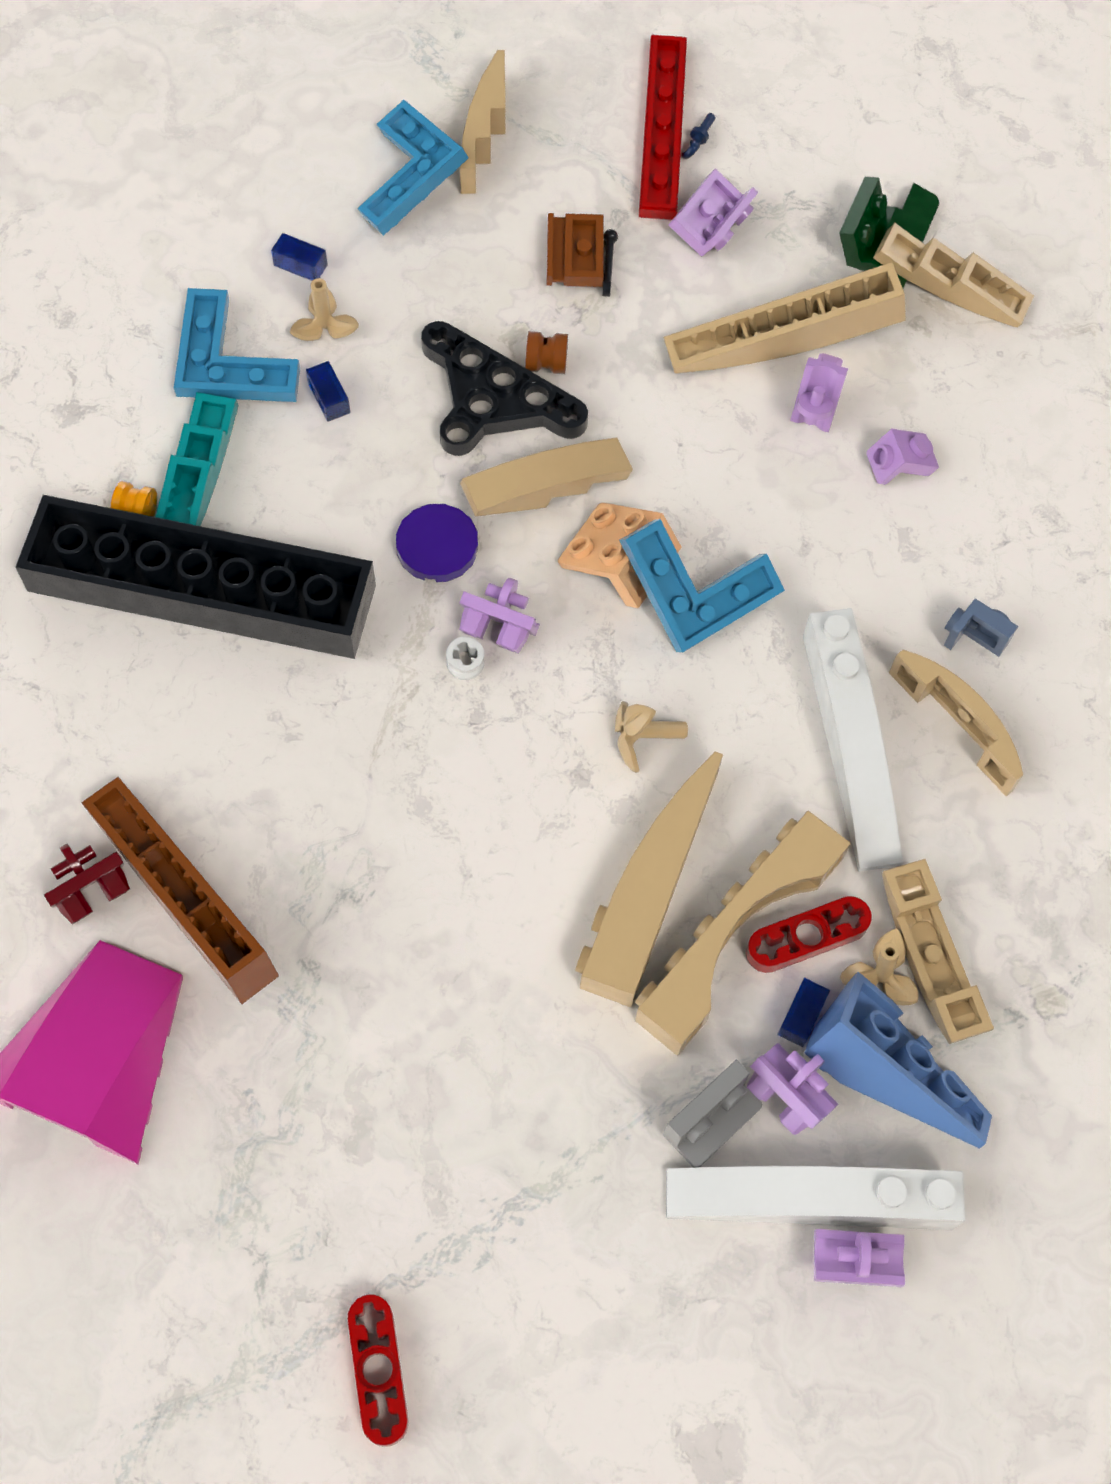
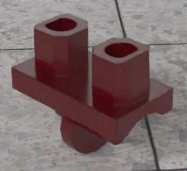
[44,843,130,925]

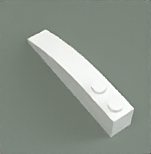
[803,608,903,872]
[666,1166,965,1230]

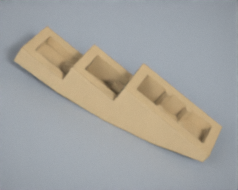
[460,50,506,194]
[873,223,1034,328]
[460,437,633,517]

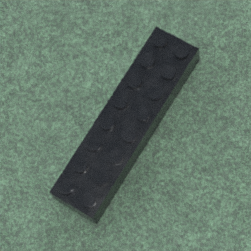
[15,495,376,659]

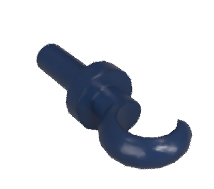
[681,113,716,159]

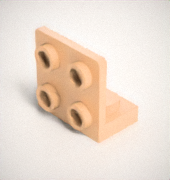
[558,503,682,609]

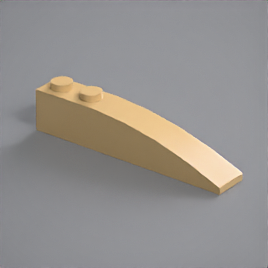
[663,262,906,373]
[575,751,723,1007]

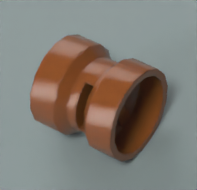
[525,331,568,375]

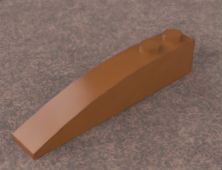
[81,777,279,1004]

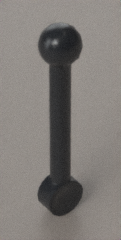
[602,229,618,297]

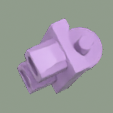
[790,353,848,433]
[459,578,540,654]
[747,1043,838,1135]
[814,1229,905,1287]

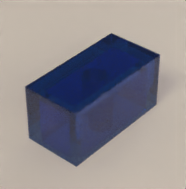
[271,233,328,281]
[306,361,351,422]
[777,977,830,1047]

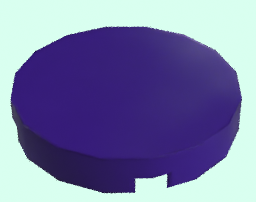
[396,504,478,582]

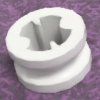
[446,637,484,680]

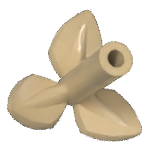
[290,278,359,341]
[615,701,688,773]
[840,928,919,1005]

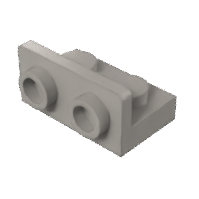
[663,1059,762,1168]

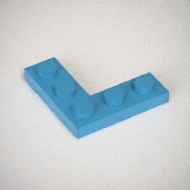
[357,100,468,236]
[174,288,300,402]
[619,519,785,653]

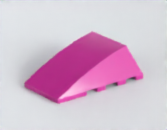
[0,940,183,1165]

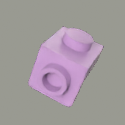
[867,429,939,485]

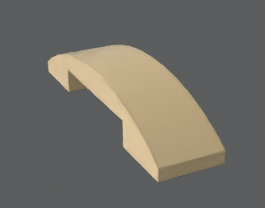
[889,650,1023,796]
[882,859,994,1044]

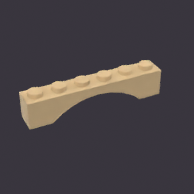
[635,811,851,1056]

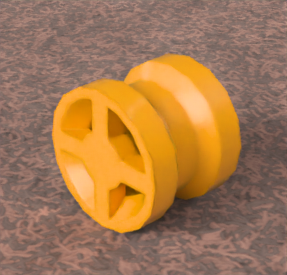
[110,481,157,517]

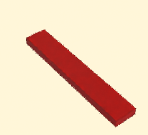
[638,35,687,220]

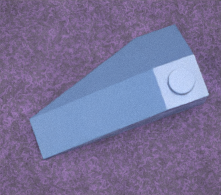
[804,972,992,1149]

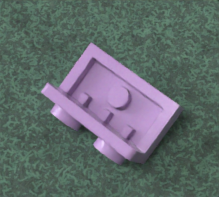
[669,168,758,257]

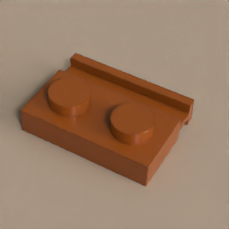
[546,213,604,287]

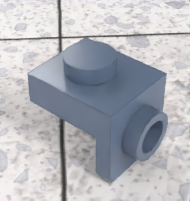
[944,598,1018,657]

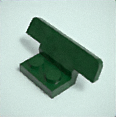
[839,176,939,288]

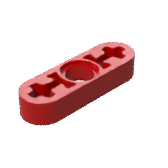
[746,896,872,973]
[348,1294,409,1447]

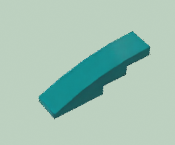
[155,392,239,526]

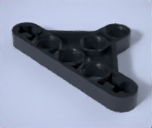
[421,321,588,456]

